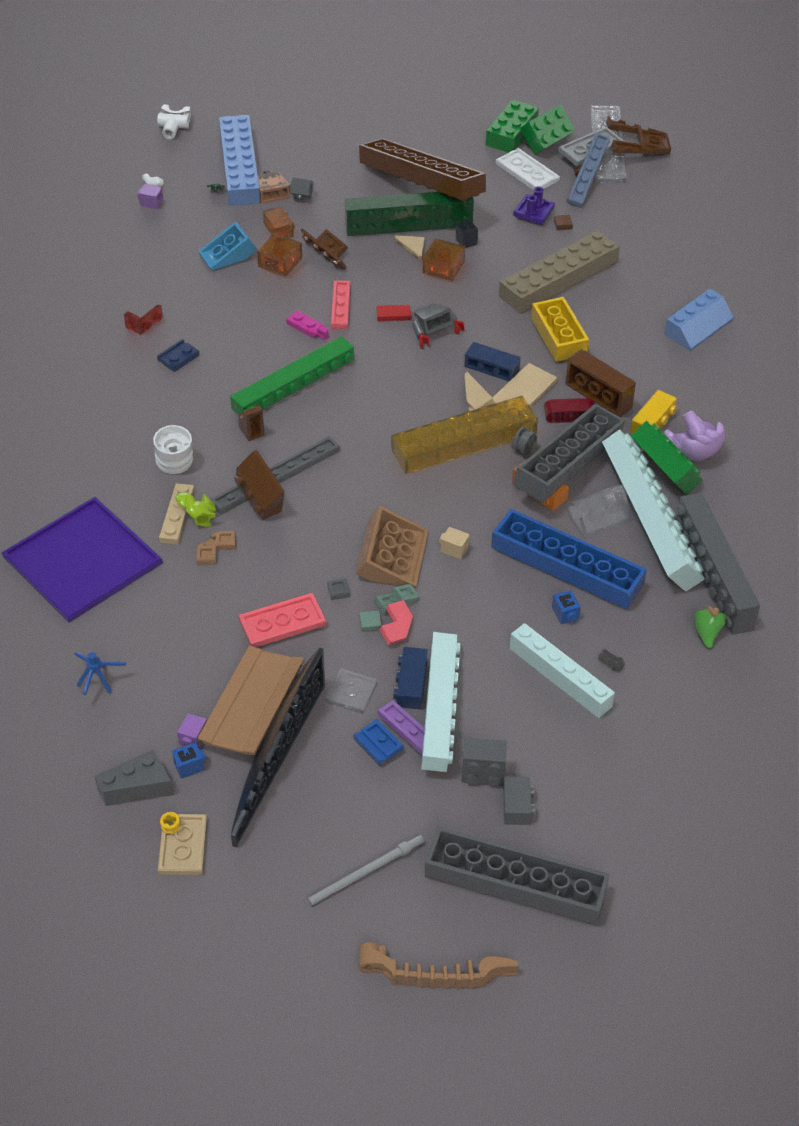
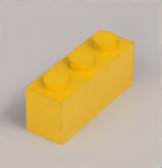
[630,390,677,434]

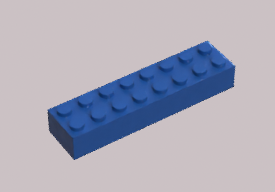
[491,509,647,609]

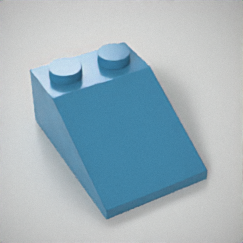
[198,221,258,270]

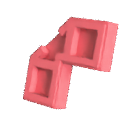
[379,600,413,646]

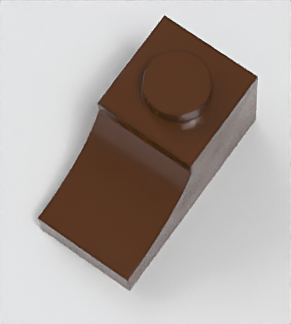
[238,405,265,441]

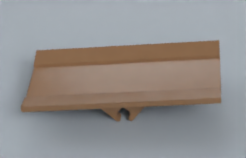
[198,645,305,755]

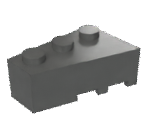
[94,750,174,806]

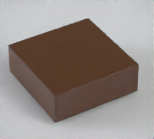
[554,215,573,230]

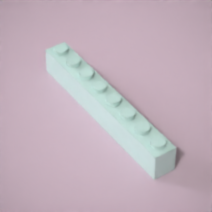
[421,632,460,772]

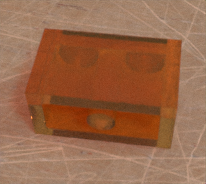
[263,206,295,242]

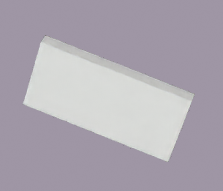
[496,148,560,190]

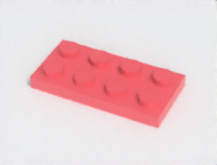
[239,593,326,647]

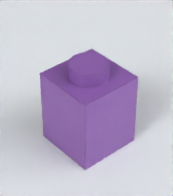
[137,184,163,209]
[177,713,207,749]

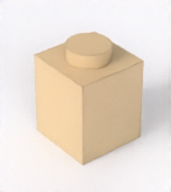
[439,527,470,559]

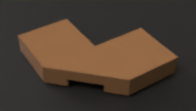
[196,531,235,565]

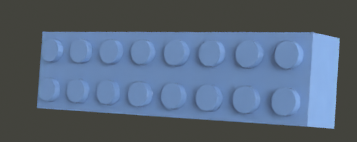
[219,115,260,206]

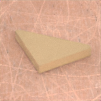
[395,235,424,261]

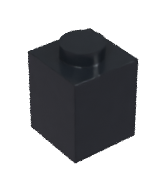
[456,220,478,249]

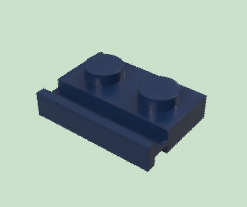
[157,339,199,372]

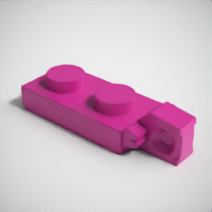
[286,310,329,340]

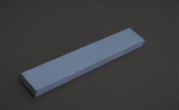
[567,132,610,208]

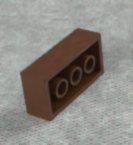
[565,349,636,417]

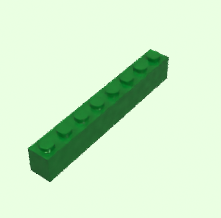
[230,336,354,415]

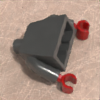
[412,303,465,349]

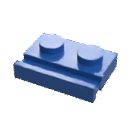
[354,719,403,766]

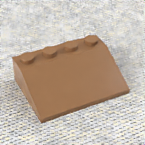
[355,506,429,588]

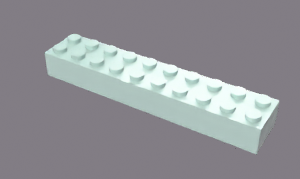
[602,430,705,591]

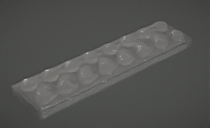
[590,105,626,184]

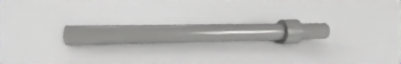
[307,835,424,906]

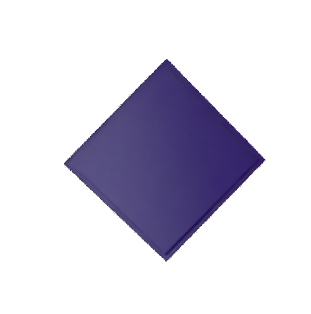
[1,497,163,623]

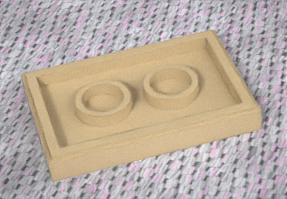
[158,814,207,875]

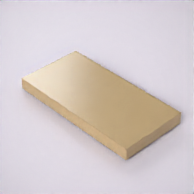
[492,363,558,420]

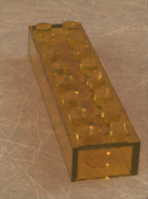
[391,395,538,474]

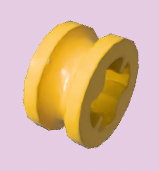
[160,812,181,834]

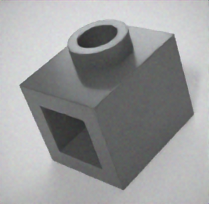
[289,177,314,199]

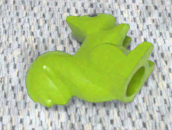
[175,492,216,527]

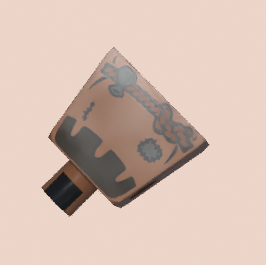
[258,171,290,203]

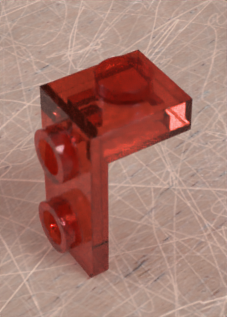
[124,304,163,335]

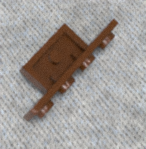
[300,228,348,270]

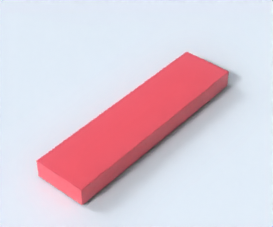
[331,281,350,329]

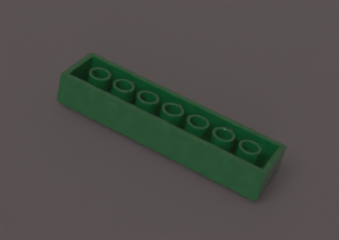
[345,192,474,236]

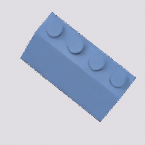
[665,289,734,351]

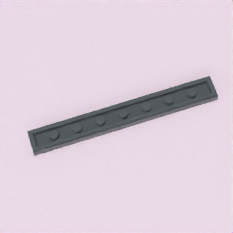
[210,436,340,515]

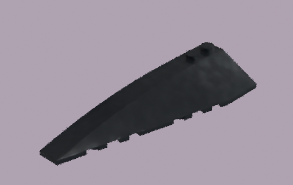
[231,648,325,847]

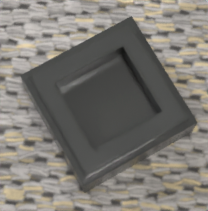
[327,578,350,600]

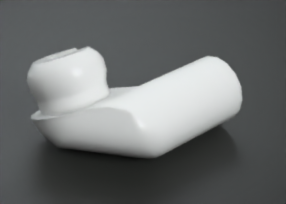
[142,174,164,187]

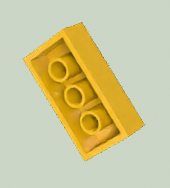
[531,297,589,362]

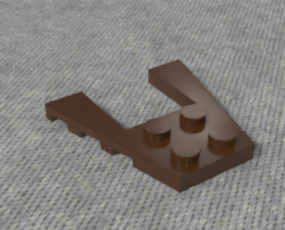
[606,116,671,154]

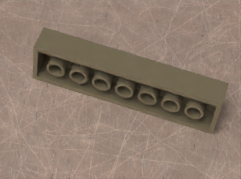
[499,230,620,314]

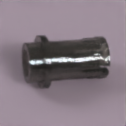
[598,649,625,672]

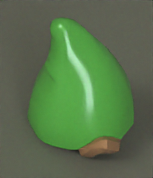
[694,606,727,649]

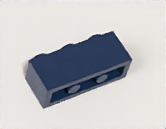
[464,342,521,381]
[393,647,428,710]

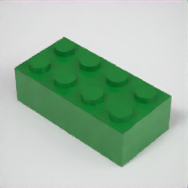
[485,100,539,153]
[630,420,703,495]

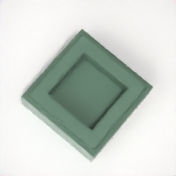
[360,610,381,632]

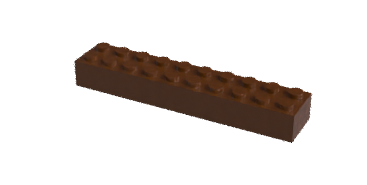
[359,138,486,201]

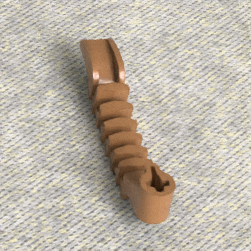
[359,942,519,989]

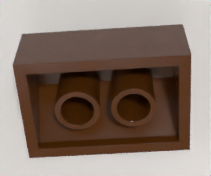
[234,450,285,520]

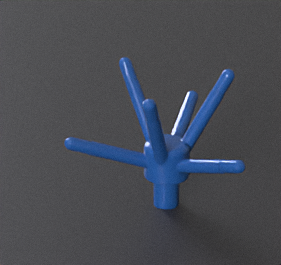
[74,652,127,695]

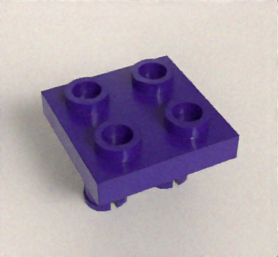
[513,186,555,225]

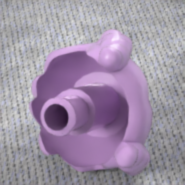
[664,411,725,462]

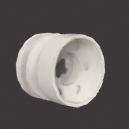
[153,425,193,474]

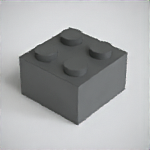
[461,737,507,786]

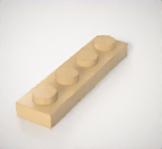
[159,483,194,545]

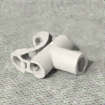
[157,104,191,140]

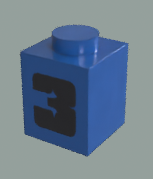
[552,590,581,624]
[172,742,206,779]

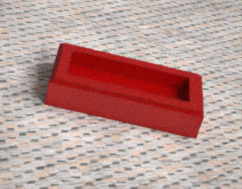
[377,305,411,321]

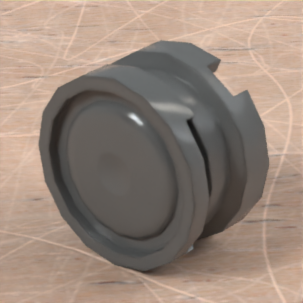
[512,427,538,455]

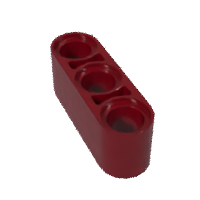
[544,398,595,423]

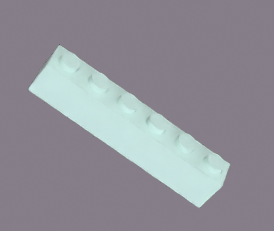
[510,623,615,718]

